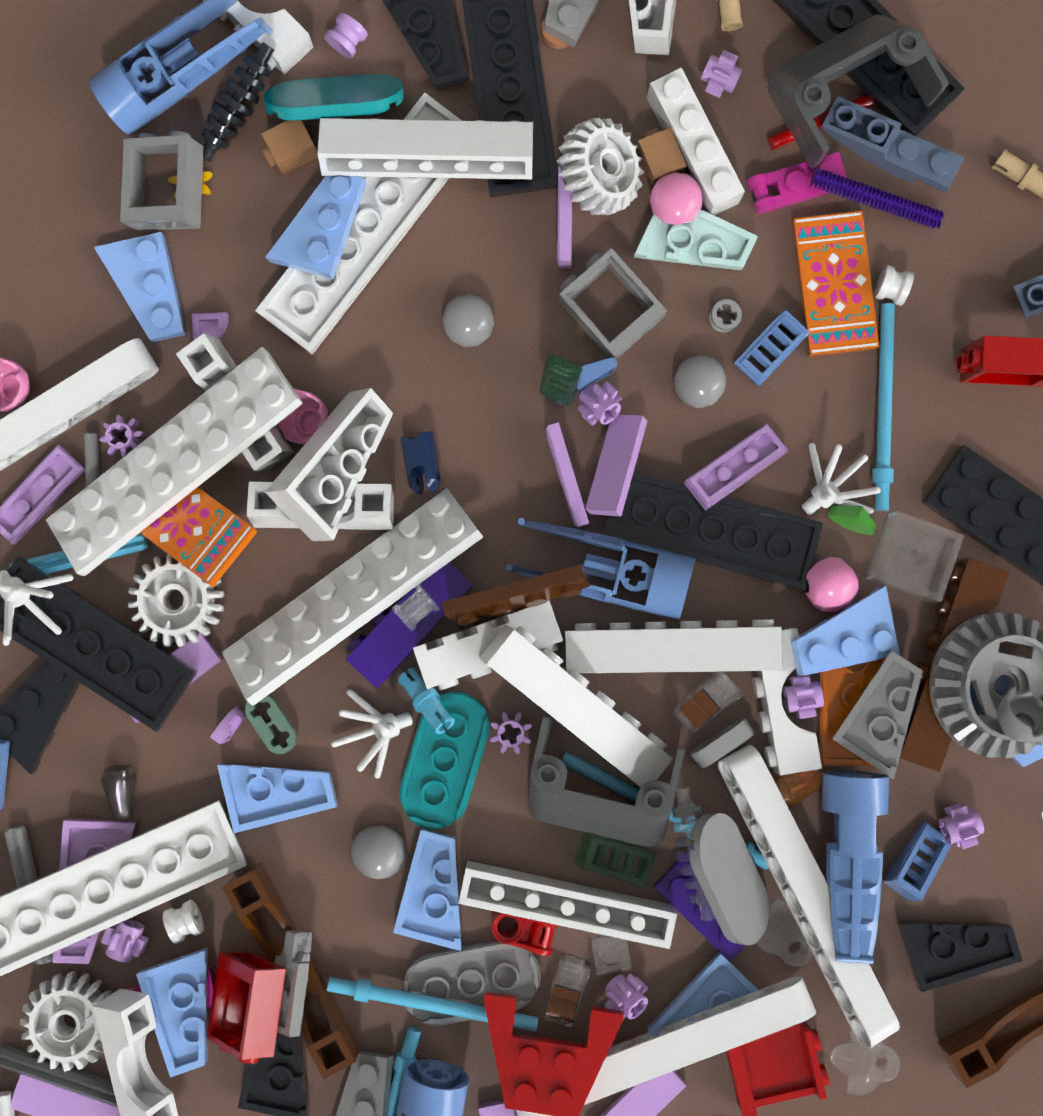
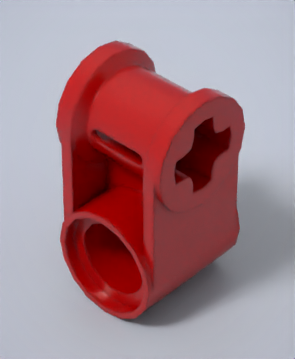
[491,911,560,956]

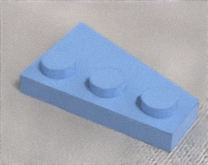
[266,176,366,279]
[393,828,462,951]

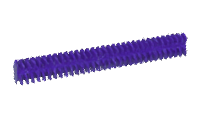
[810,168,944,229]

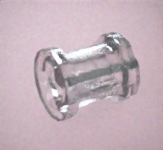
[392,584,440,631]

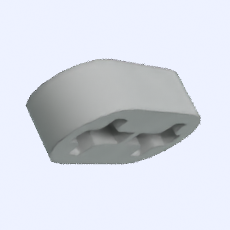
[690,717,755,769]

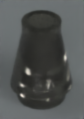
[100,765,137,819]

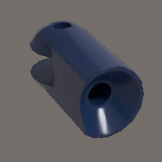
[400,431,441,495]

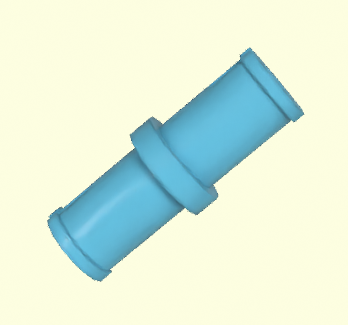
[398,667,455,734]

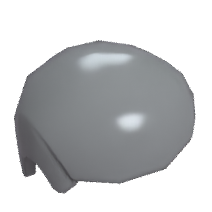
[441,293,495,348]
[673,354,727,408]
[997,687,1043,743]
[351,825,408,879]

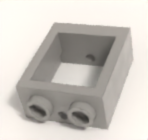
[120,131,204,231]
[558,248,667,360]

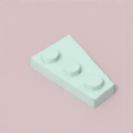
[633,209,758,270]

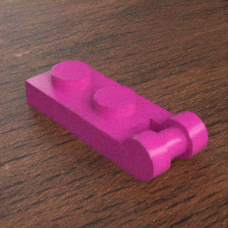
[747,152,847,214]

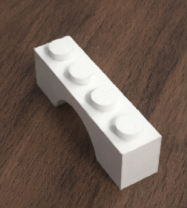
[219,1,313,75]
[647,67,745,216]
[176,333,294,472]
[247,482,395,530]
[752,628,822,775]
[93,988,178,1116]

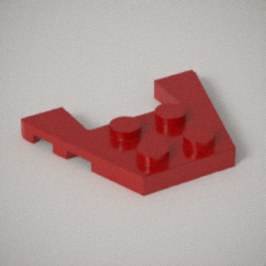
[484,991,624,1116]

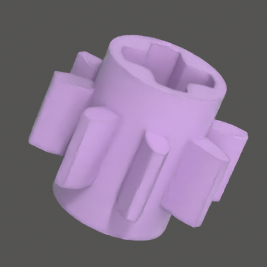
[700,50,743,98]
[577,381,622,426]
[99,415,147,457]
[782,675,824,719]
[490,711,532,754]
[939,803,984,850]
[101,919,149,963]
[604,973,648,1020]

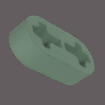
[245,694,298,754]

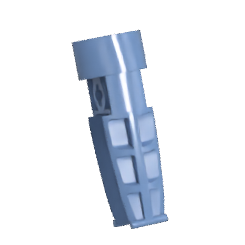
[88,0,273,135]
[506,518,695,621]
[822,770,889,964]
[396,1059,470,1116]

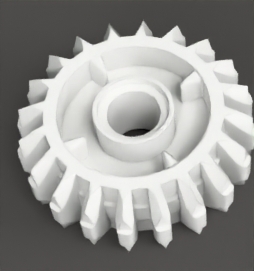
[556,117,645,215]
[128,554,225,647]
[19,971,112,1072]

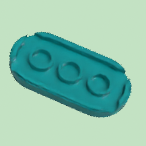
[263,74,404,121]
[399,691,490,829]

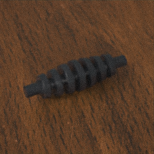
[202,42,275,162]

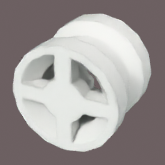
[874,264,914,306]
[163,900,204,944]

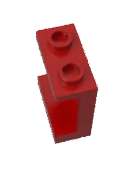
[726,1021,830,1116]

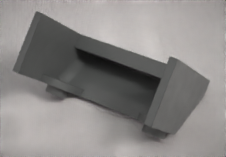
[767,15,949,170]
[528,714,685,847]

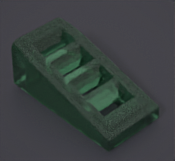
[540,354,583,405]
[575,832,656,887]

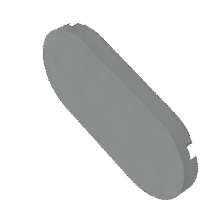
[689,813,769,945]
[401,939,541,1026]

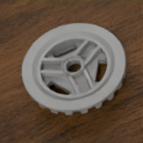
[929,612,1043,758]

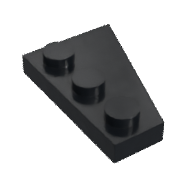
[382,0,470,90]
[238,1032,309,1116]

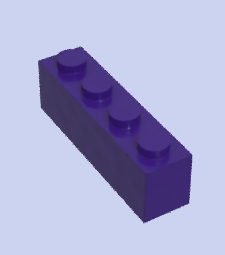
[346,562,474,688]

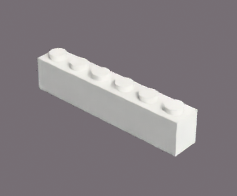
[317,118,533,179]
[565,619,783,674]
[479,625,673,787]
[458,860,677,949]

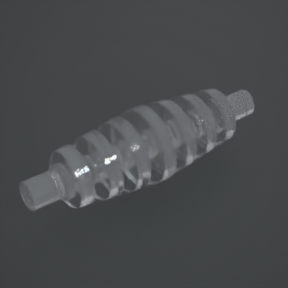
[672,787,716,921]

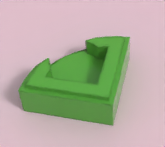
[828,505,876,535]

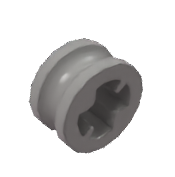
[708,299,742,333]

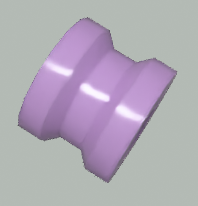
[324,13,368,59]

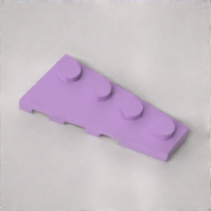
[52,818,137,964]

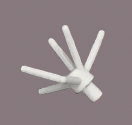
[802,443,881,515]
[0,570,73,646]
[331,689,412,779]

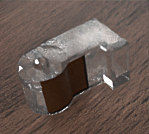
[672,671,744,734]
[543,952,592,1027]

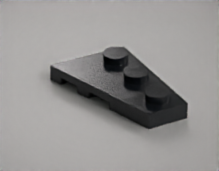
[0,660,80,774]
[897,921,1023,992]

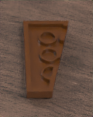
[442,564,590,630]

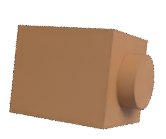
[261,120,318,175]
[636,127,687,189]

